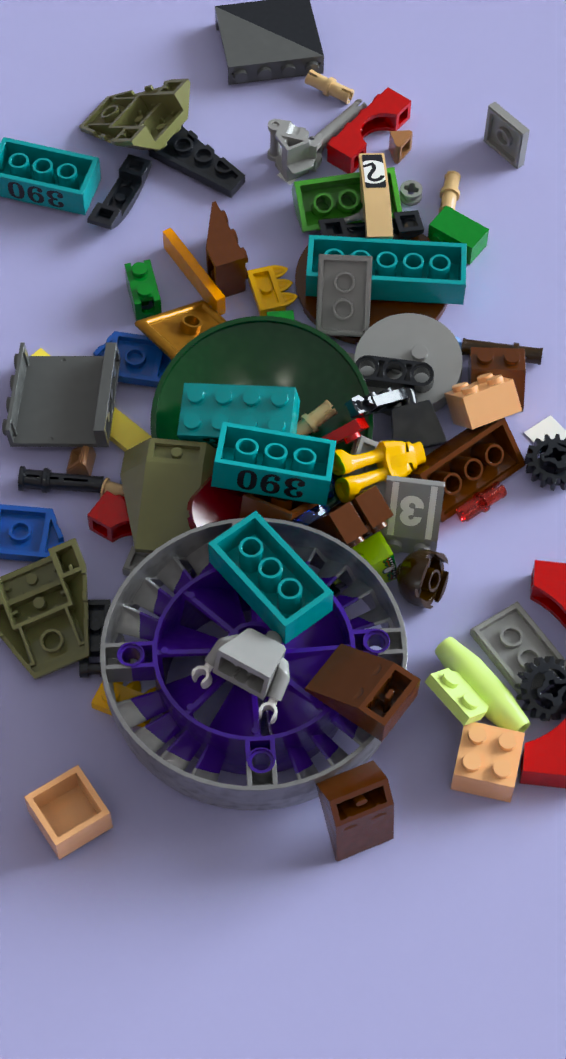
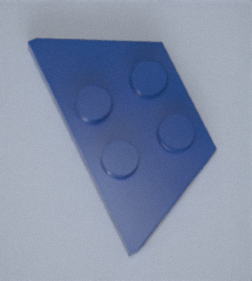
[93,331,171,388]
[0,504,64,562]

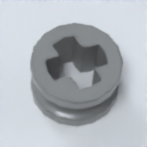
[399,180,422,206]

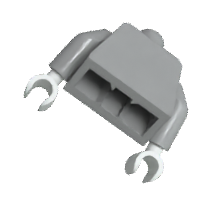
[192,628,290,724]

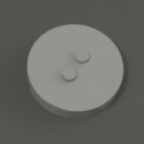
[354,313,463,416]

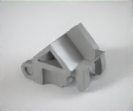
[268,119,323,182]

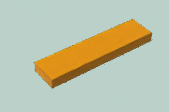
[163,228,226,315]

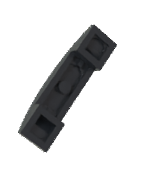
[87,154,152,230]
[318,210,424,240]

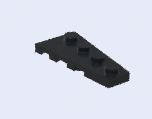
[148,125,245,198]

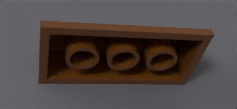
[406,417,526,522]

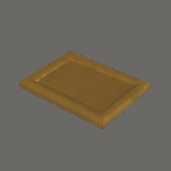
[135,300,226,360]

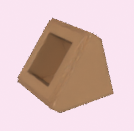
[389,130,413,164]
[66,446,96,476]

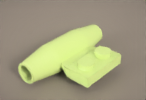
[425,637,531,733]

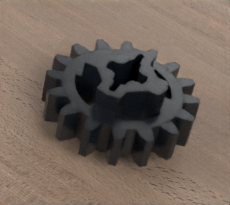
[524,434,566,491]
[515,656,566,721]

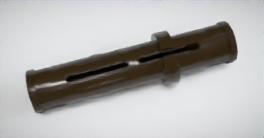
[461,338,543,365]

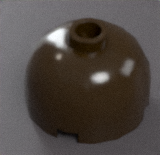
[395,549,449,609]

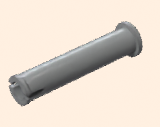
[308,99,367,153]

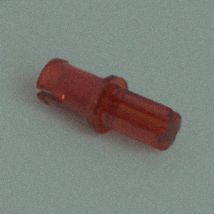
[456,481,507,522]

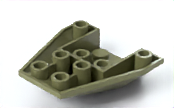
[120,438,217,553]

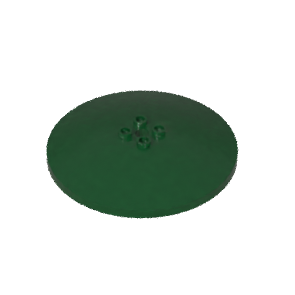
[150,316,373,524]

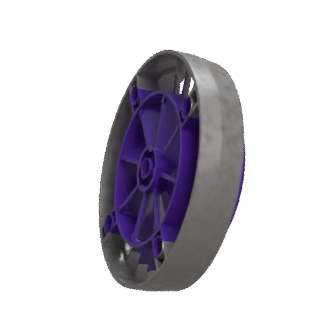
[100,518,408,810]

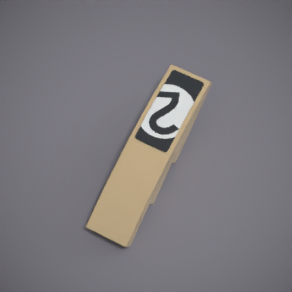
[358,153,393,239]

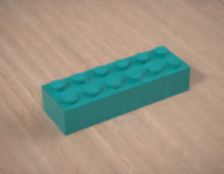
[305,235,467,305]

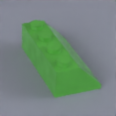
[291,167,402,233]

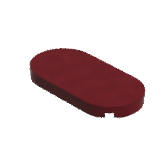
[187,474,247,529]

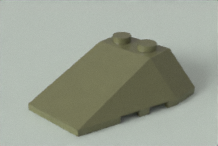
[79,79,190,151]
[0,538,90,680]

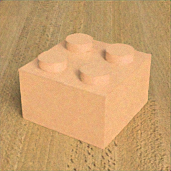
[444,373,522,429]
[450,722,525,802]
[24,765,113,860]

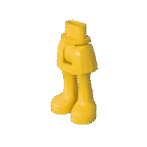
[332,441,426,503]

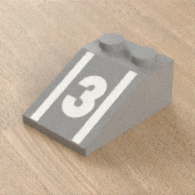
[381,475,445,553]

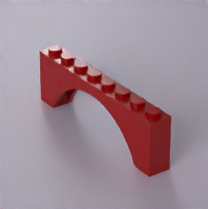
[520,560,566,789]

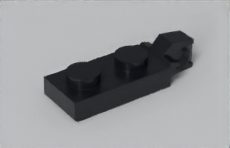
[344,387,408,419]

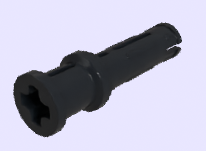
[18,466,104,493]

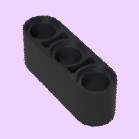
[355,355,434,393]

